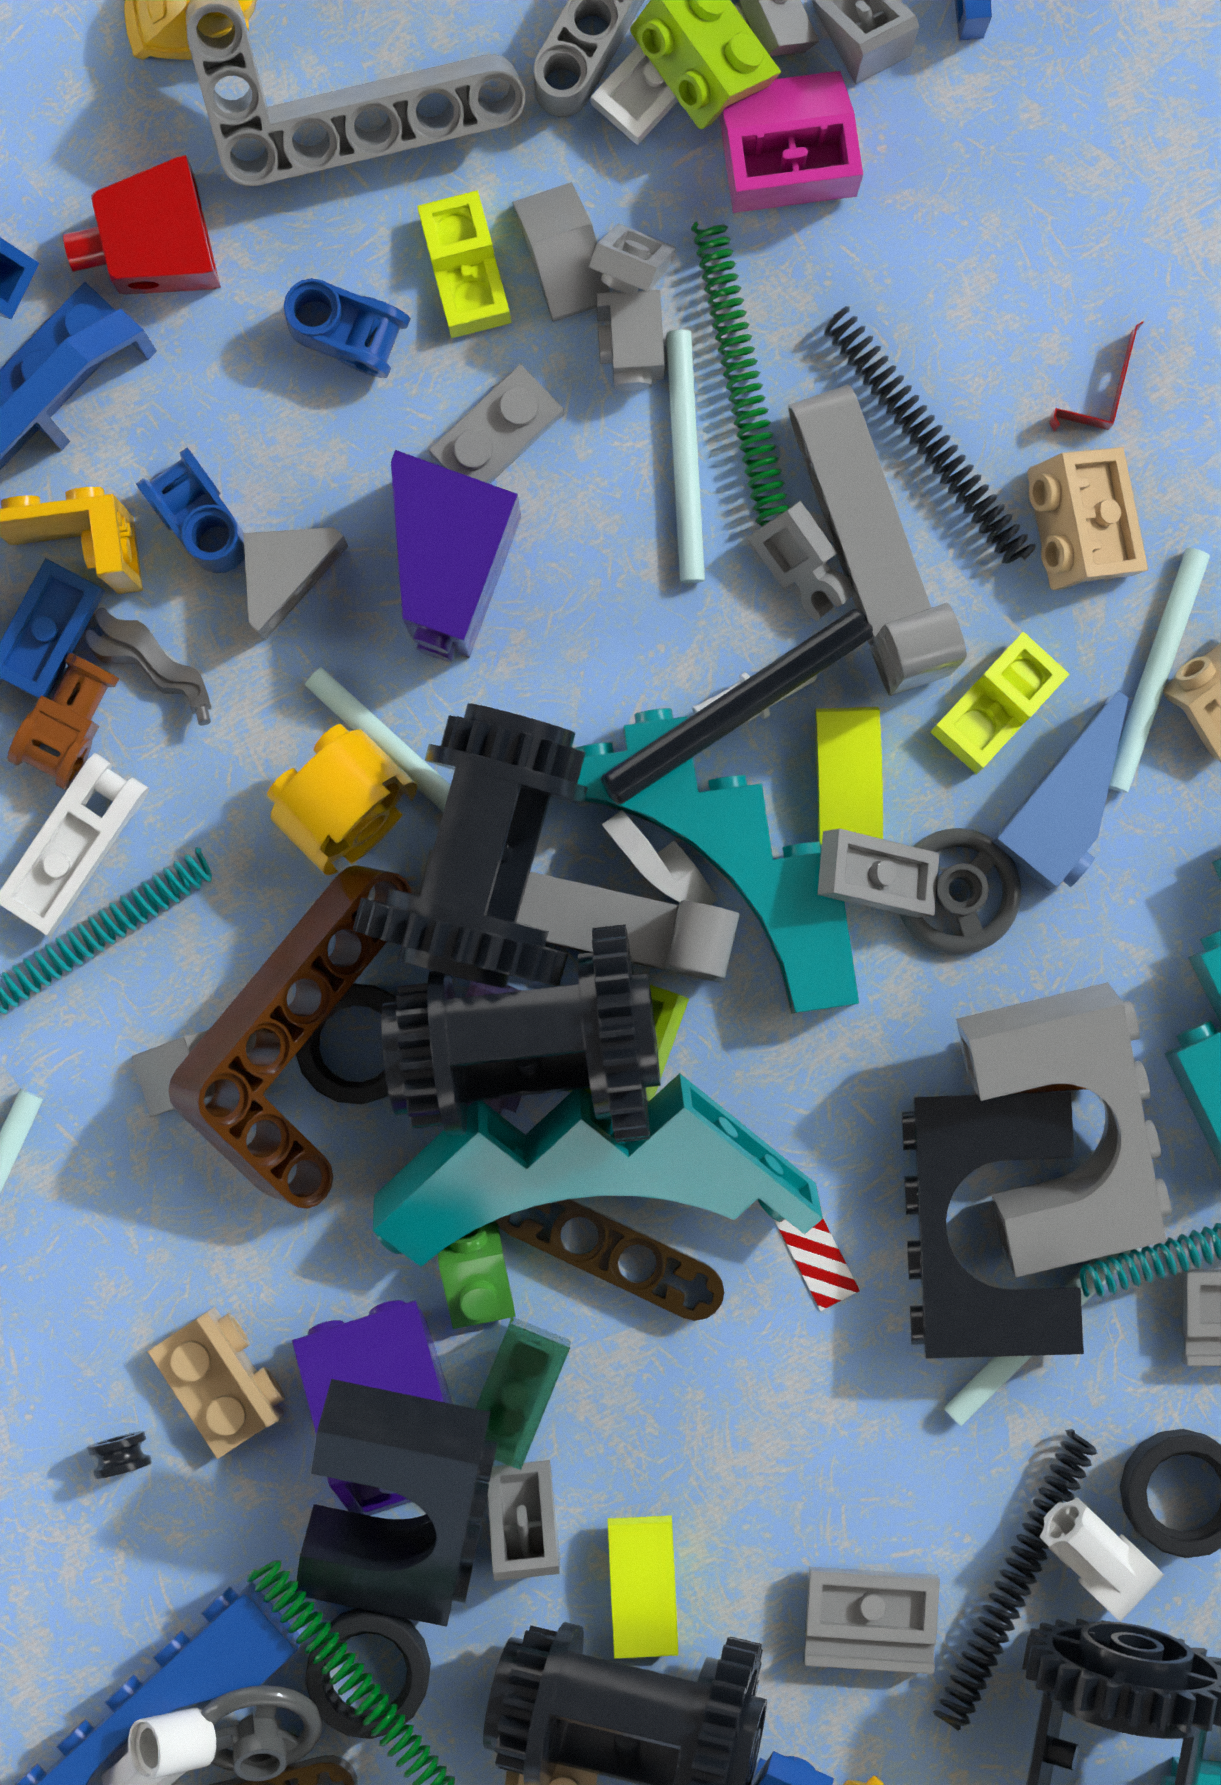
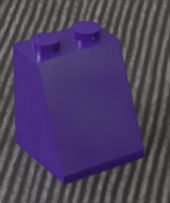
[391,450,521,662]
[292,1300,453,1515]

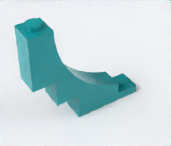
[372,1073,823,1267]

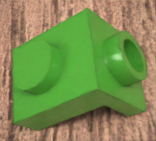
[437,1221,516,1329]

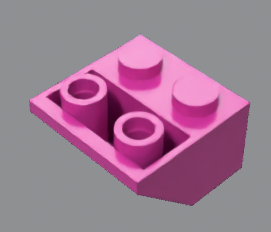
[719,71,863,213]

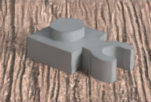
[747,501,855,621]

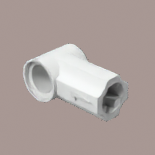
[1040,1497,1164,1622]
[101,1707,216,1785]

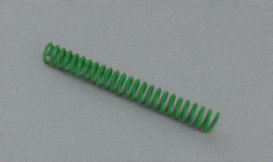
[691,222,790,526]
[247,1560,455,1785]

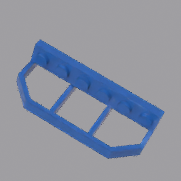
[0,282,157,470]

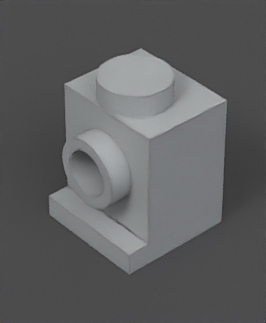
[597,290,665,391]

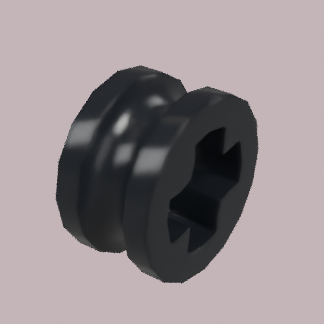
[87,1431,152,1479]

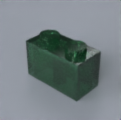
[474,1317,571,1470]

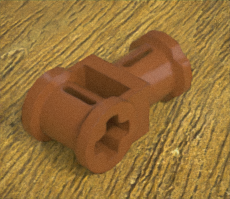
[7,652,119,790]

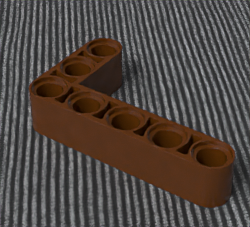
[168,865,412,1209]

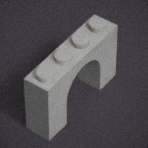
[956,982,1172,1278]

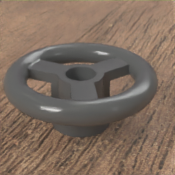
[899,828,1021,954]
[201,1685,323,1781]

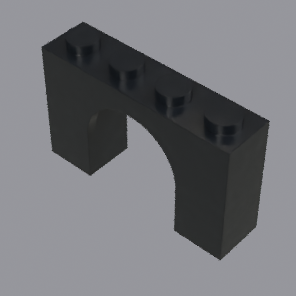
[902,1092,1084,1359]
[295,1379,498,1627]

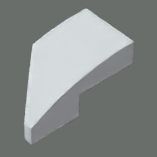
[602,810,718,905]

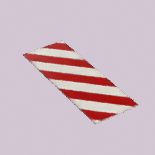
[774,1219,860,1311]

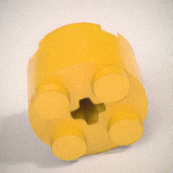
[267,724,418,876]

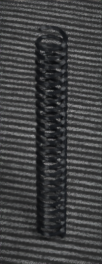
[824,306,1036,564]
[933,1429,1098,1731]

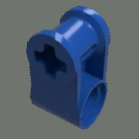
[284,278,411,378]
[136,447,245,573]

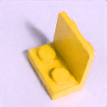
[0,487,143,594]

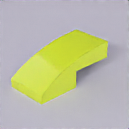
[417,190,512,339]
[930,632,1070,775]
[815,707,883,845]
[607,1515,679,1659]

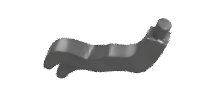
[86,608,211,726]

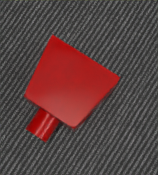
[63,155,221,295]

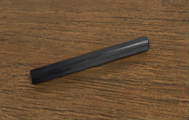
[601,609,873,805]

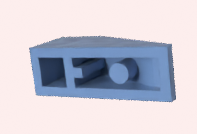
[992,690,1129,891]

